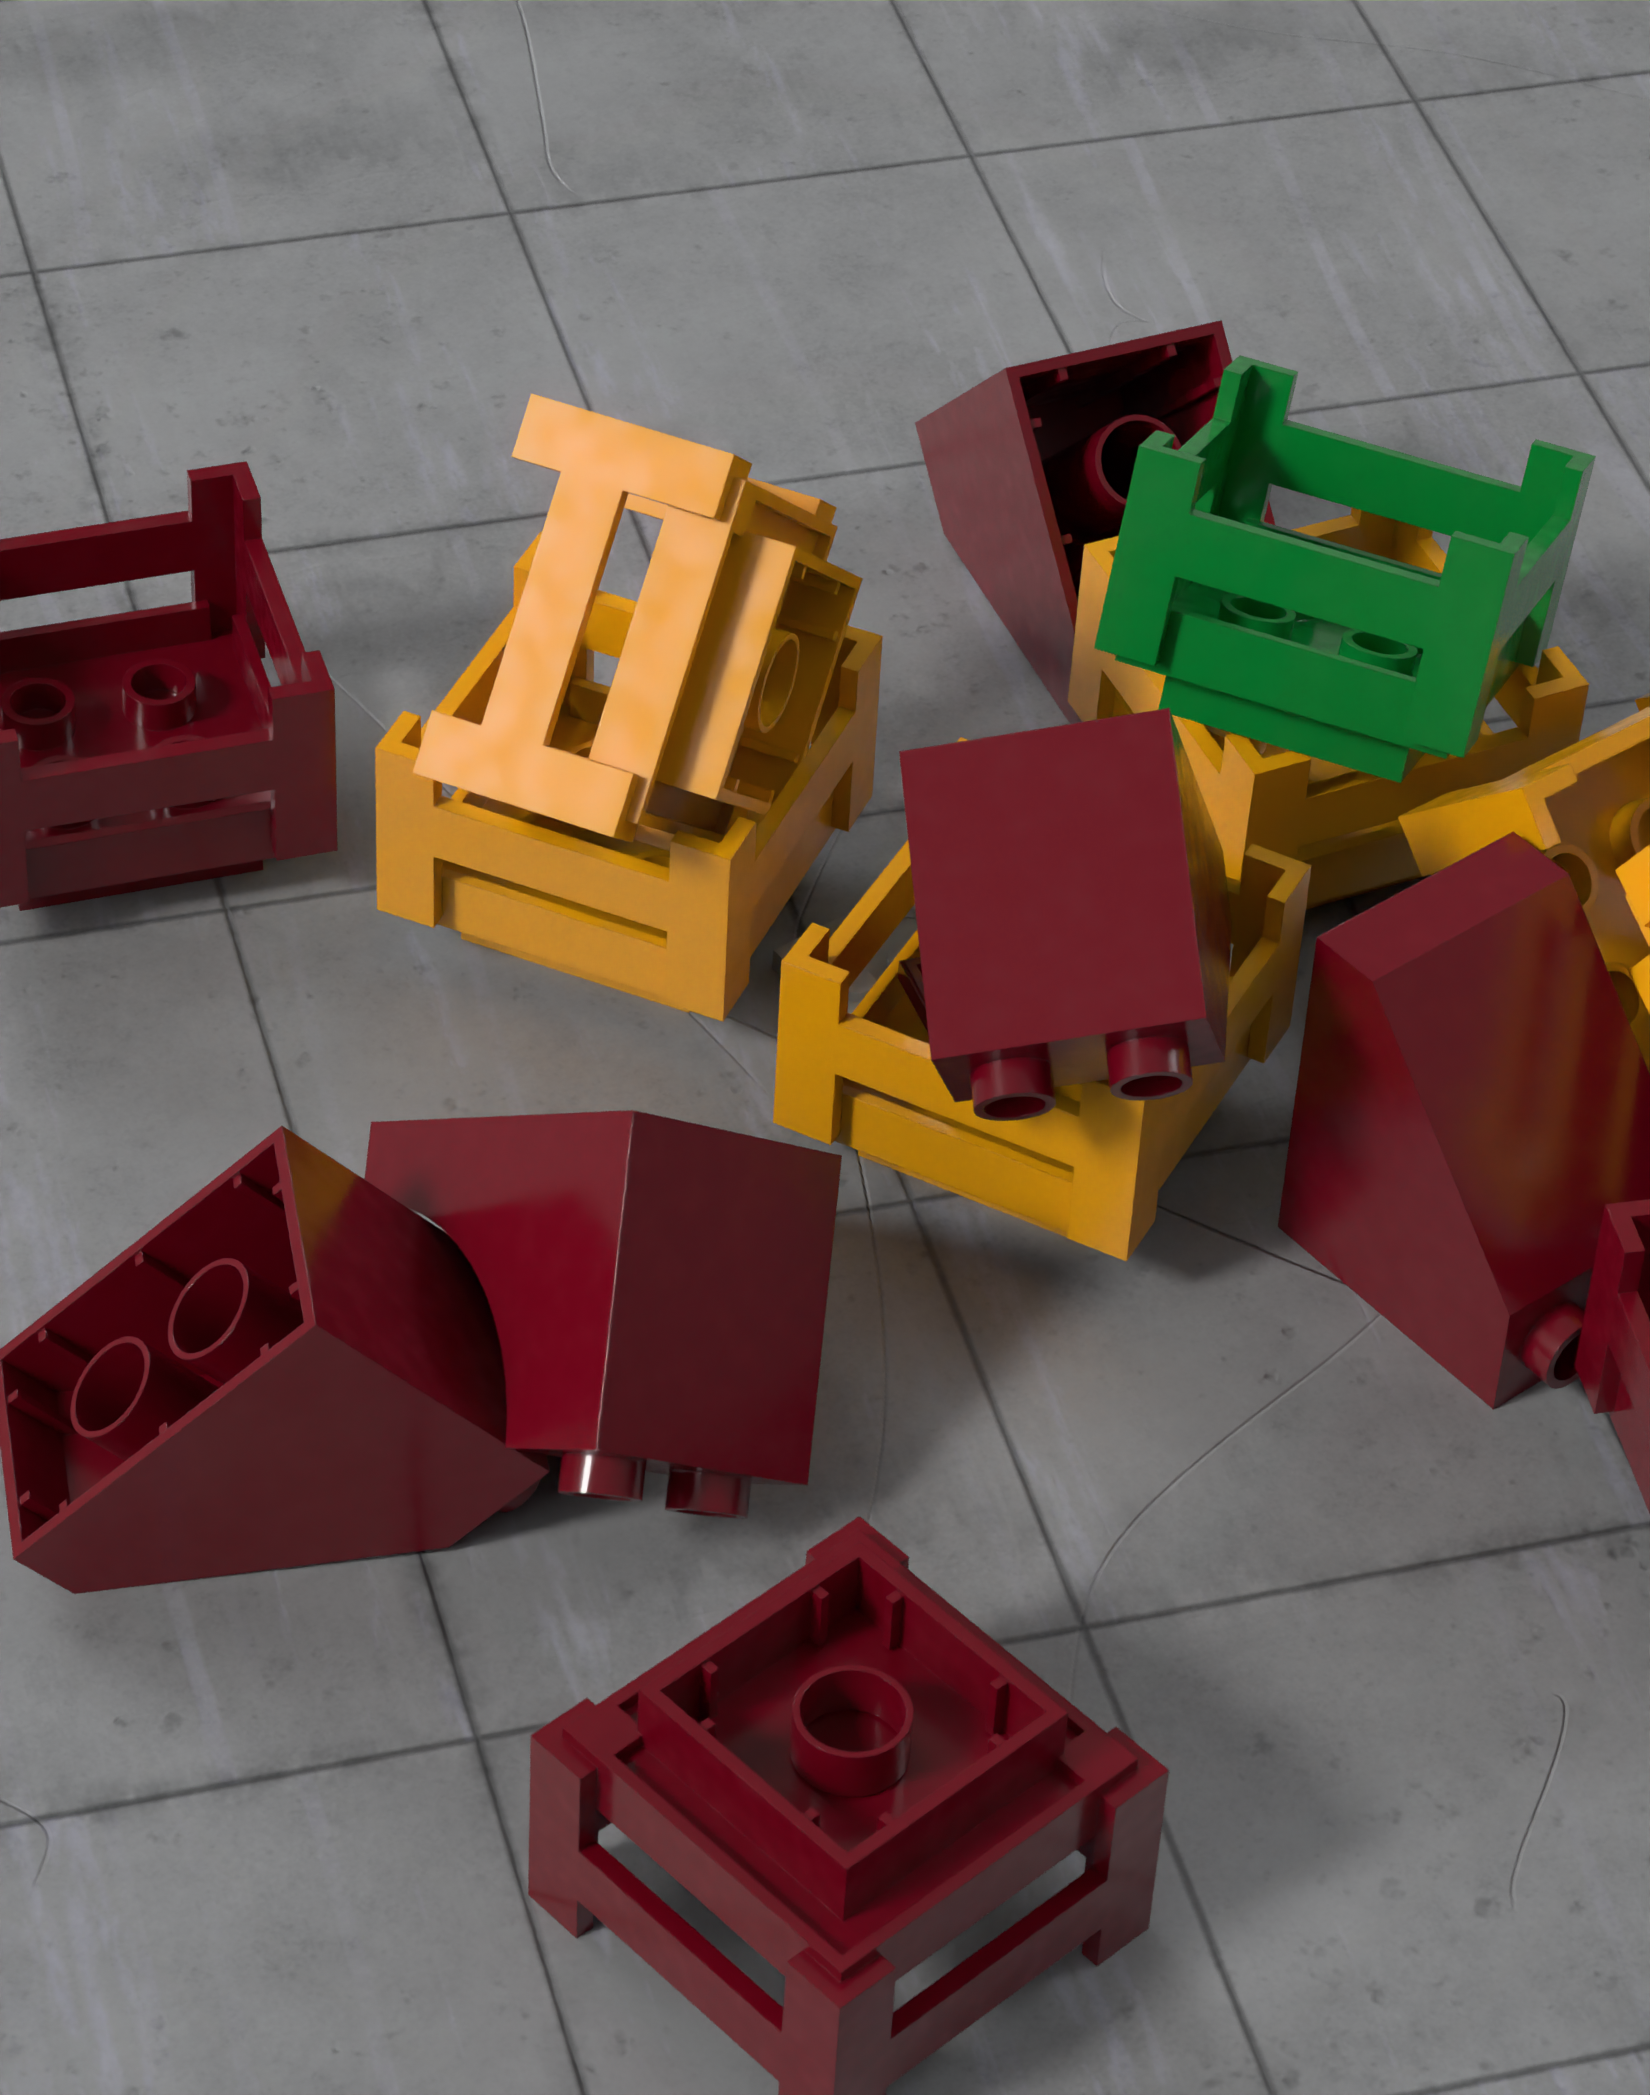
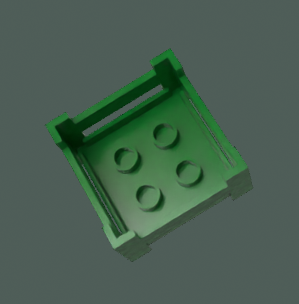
[1094,355,1596,783]

